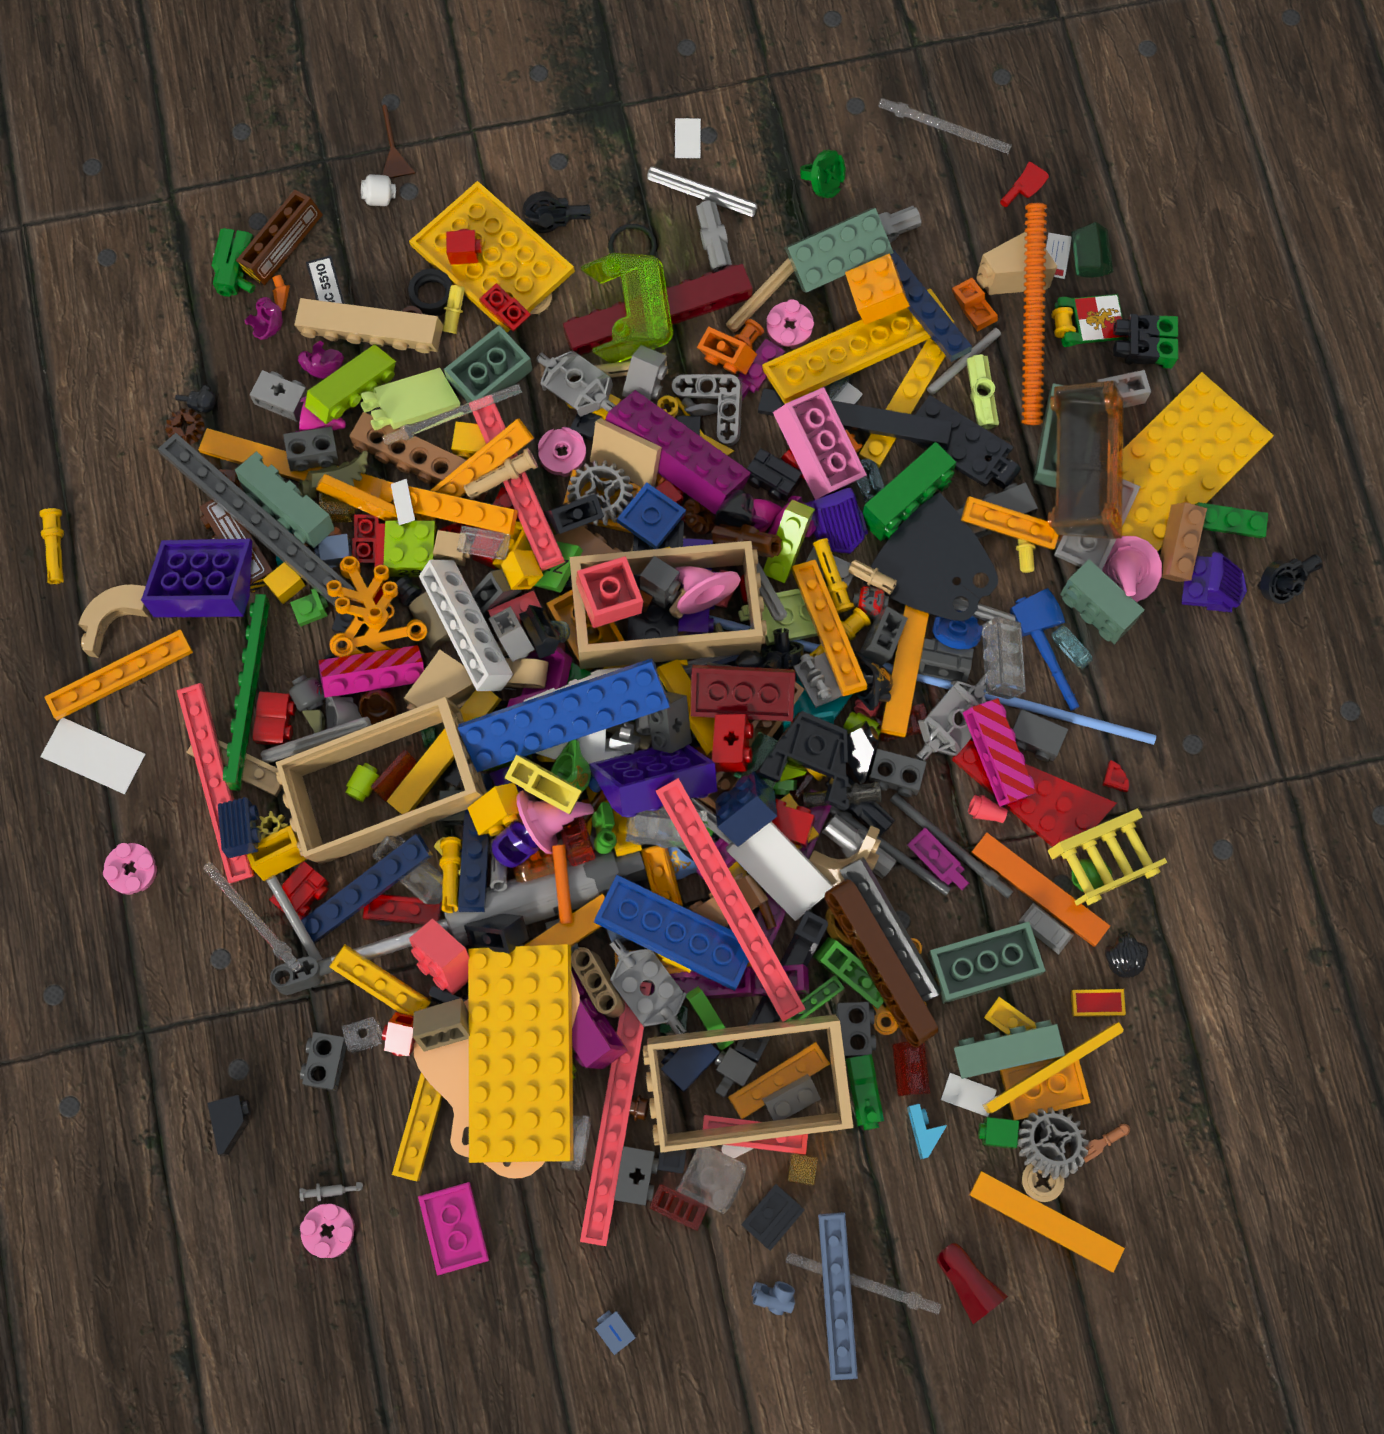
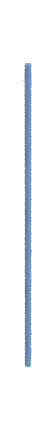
[709,615,1156,745]

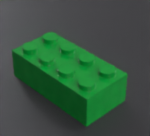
[863,442,956,541]

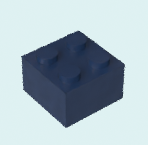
[715,771,777,847]

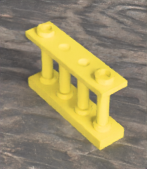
[1048,808,1167,906]

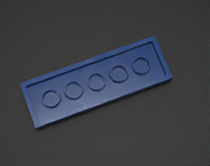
[594,875,749,991]

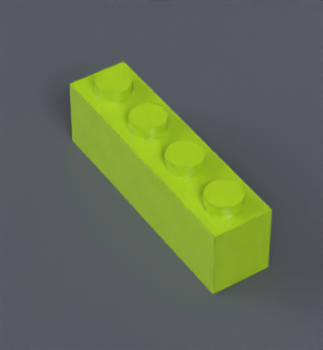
[305,344,396,424]

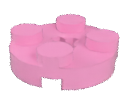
[766,299,814,349]
[538,427,586,477]
[103,843,157,895]
[300,1204,355,1258]

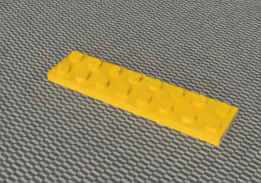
[762,288,954,404]

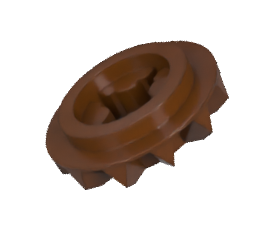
[165,408,205,445]
[683,498,715,535]

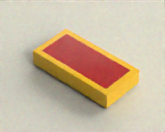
[1071,989,1126,1017]

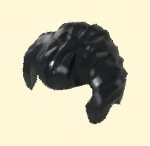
[1105,931,1148,978]

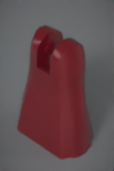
[936,1243,1008,1324]

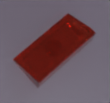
[371,750,417,803]
[892,1042,930,1096]

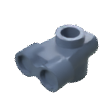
[751,1281,795,1315]

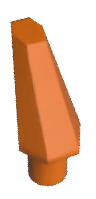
[272,275,290,311]

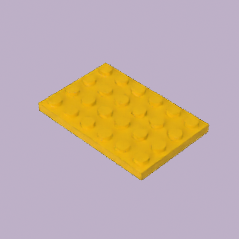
[409,181,575,333]

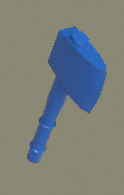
[1010,588,1080,711]

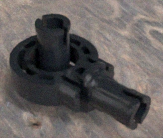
[522,191,591,233]
[1257,554,1323,604]
[760,628,804,669]

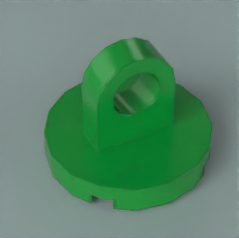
[800,149,846,198]

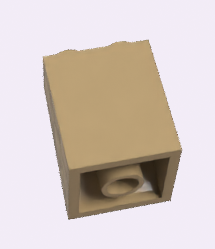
[977,232,1057,295]
[404,650,476,711]

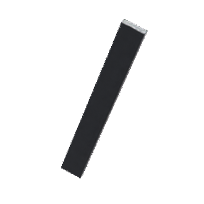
[758,388,952,447]

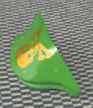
[551,739,591,792]

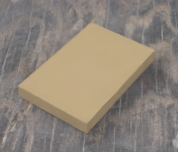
[590,418,662,488]

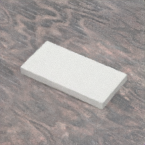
[726,821,833,921]

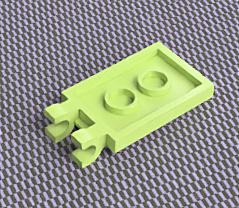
[361,368,460,430]
[738,583,826,646]

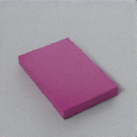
[418,1182,490,1276]

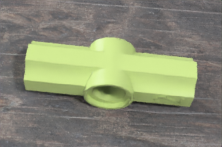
[966,354,999,430]

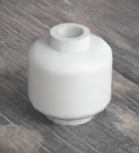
[361,174,396,206]

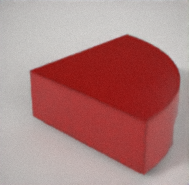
[1102,760,1129,793]

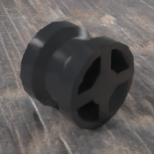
[391,575,422,606]

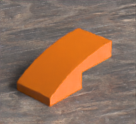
[952,278,998,332]

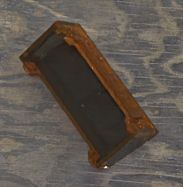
[1048,381,1123,539]

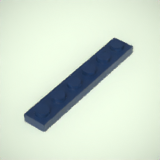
[890,250,972,362]
[458,774,493,912]
[301,834,433,944]

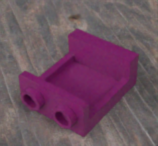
[507,647,572,707]

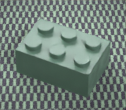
[444,325,533,406]
[1060,559,1144,644]

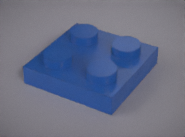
[617,482,686,549]

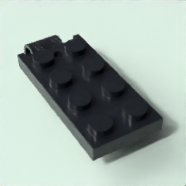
[911,395,1021,489]

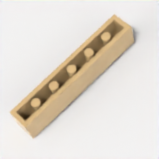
[294,298,443,354]

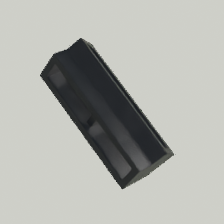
[519,605,560,659]

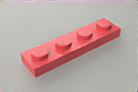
[703,1115,808,1155]

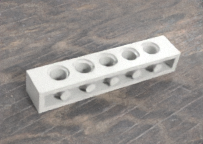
[419,560,513,691]

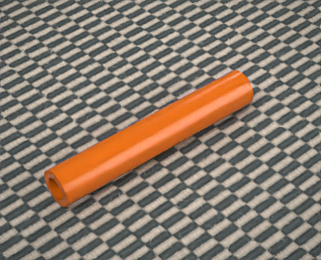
[552,844,573,924]

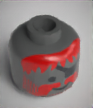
[853,586,889,619]

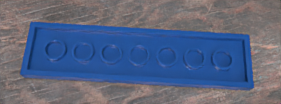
[458,658,670,772]

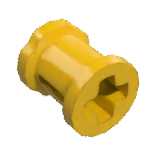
[1051,307,1076,338]

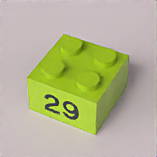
[384,521,438,577]

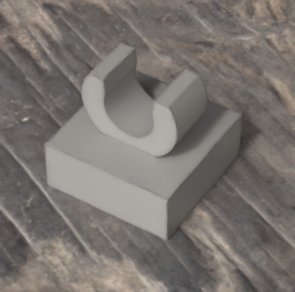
[609,722,641,754]

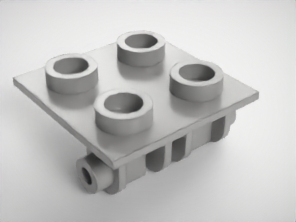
[793,652,842,708]

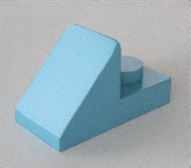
[907,1104,947,1160]

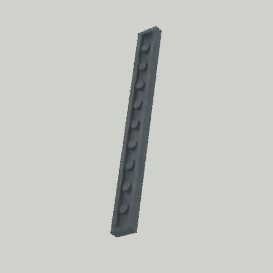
[158,433,355,606]

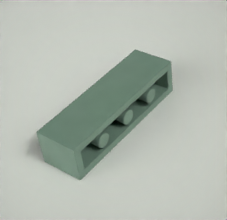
[954,1019,1065,1079]

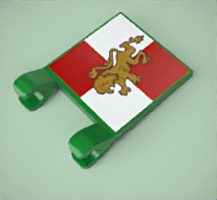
[1054,294,1125,347]

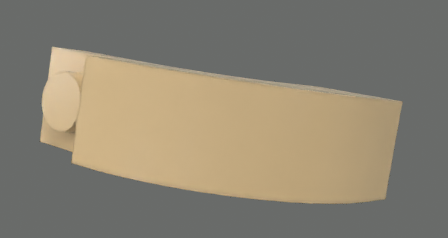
[78,585,150,658]
[809,826,881,887]

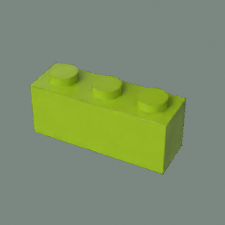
[763,500,815,583]

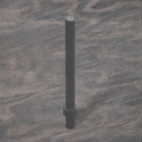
[890,793,1014,899]
[829,806,951,896]

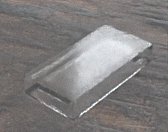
[457,526,511,560]

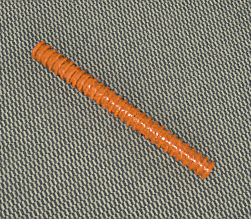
[1021,203,1047,425]

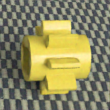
[257,811,289,839]

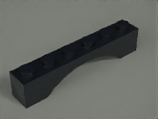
[735,910,828,1064]

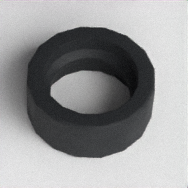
[408,268,453,316]

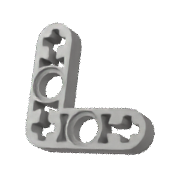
[672,374,742,446]

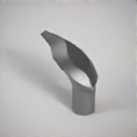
[682,397,728,416]

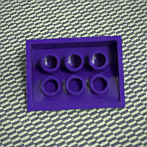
[141,539,252,617]
[589,745,717,817]

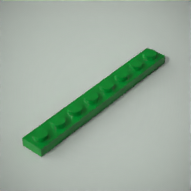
[223,594,270,791]

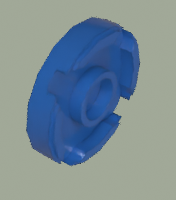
[932,610,983,649]

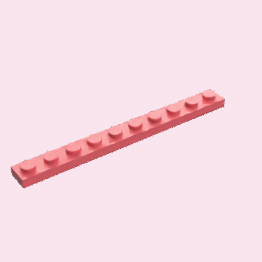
[655,778,805,1022]
[580,982,652,1246]

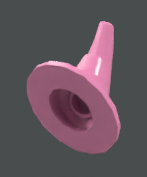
[1102,536,1162,602]
[675,566,741,614]
[517,790,594,854]

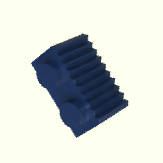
[218,797,261,858]

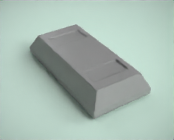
[1018,902,1074,955]

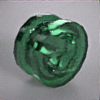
[421,726,437,747]

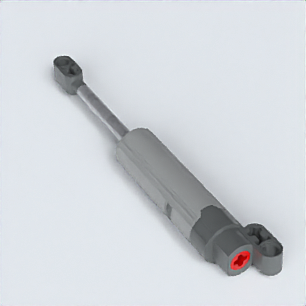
[270,820,659,995]

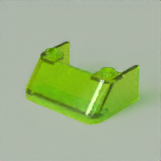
[581,253,673,363]

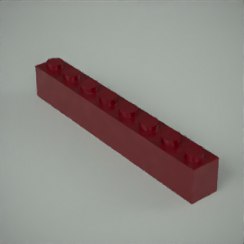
[563,263,753,356]

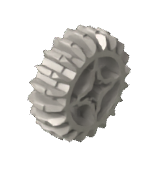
[567,460,633,526]
[1017,1107,1089,1180]

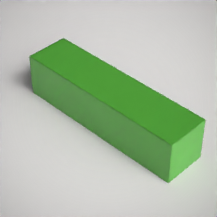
[786,976,845,1021]
[686,986,734,1051]

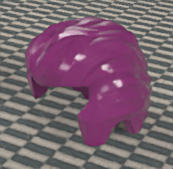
[244,297,283,340]
[298,340,344,379]

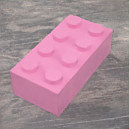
[773,387,867,500]

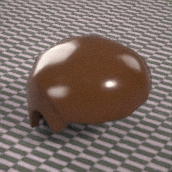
[358,689,397,725]

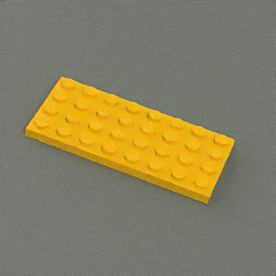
[1072,372,1274,552]
[468,944,574,1163]

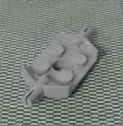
[536,351,616,417]
[916,675,992,761]
[609,938,687,1034]

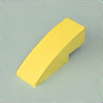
[505,755,582,814]

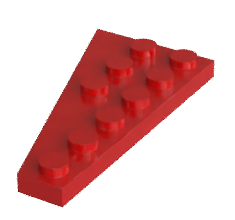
[952,740,1117,860]

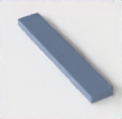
[818,1212,858,1380]

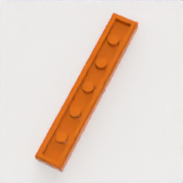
[971,832,1110,947]

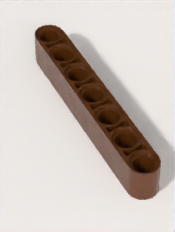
[824,879,938,1047]

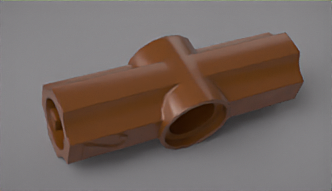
[711,524,782,558]

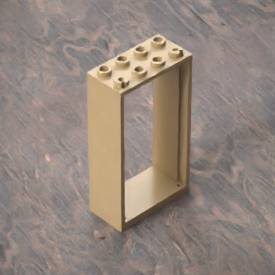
[570,541,767,669]
[276,697,487,865]
[643,1014,853,1152]

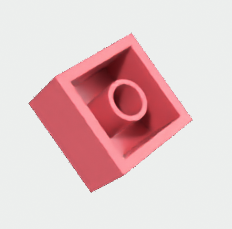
[576,556,643,628]
[409,918,469,995]

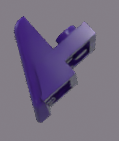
[805,488,868,554]
[1182,552,1247,612]

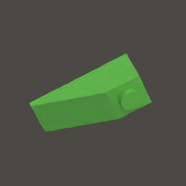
[813,937,884,1009]

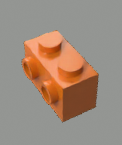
[697,327,757,375]

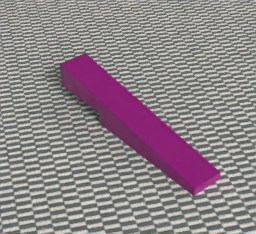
[651,964,809,1000]

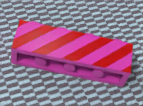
[318,645,424,698]
[963,698,1036,807]

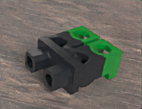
[1113,314,1178,369]

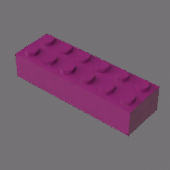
[605,390,751,515]

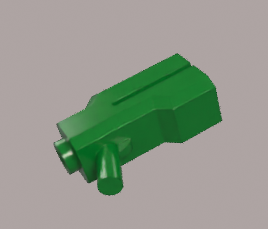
[211,228,256,297]
[845,1054,884,1130]

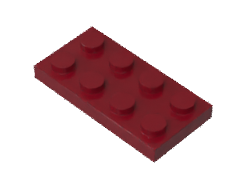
[691,665,795,722]

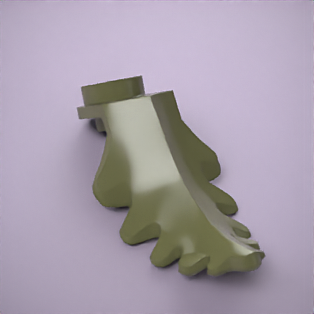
[298,451,368,499]

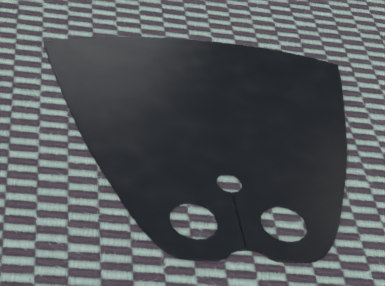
[863,492,998,621]

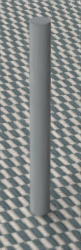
[927,328,1001,395]
[266,875,323,961]

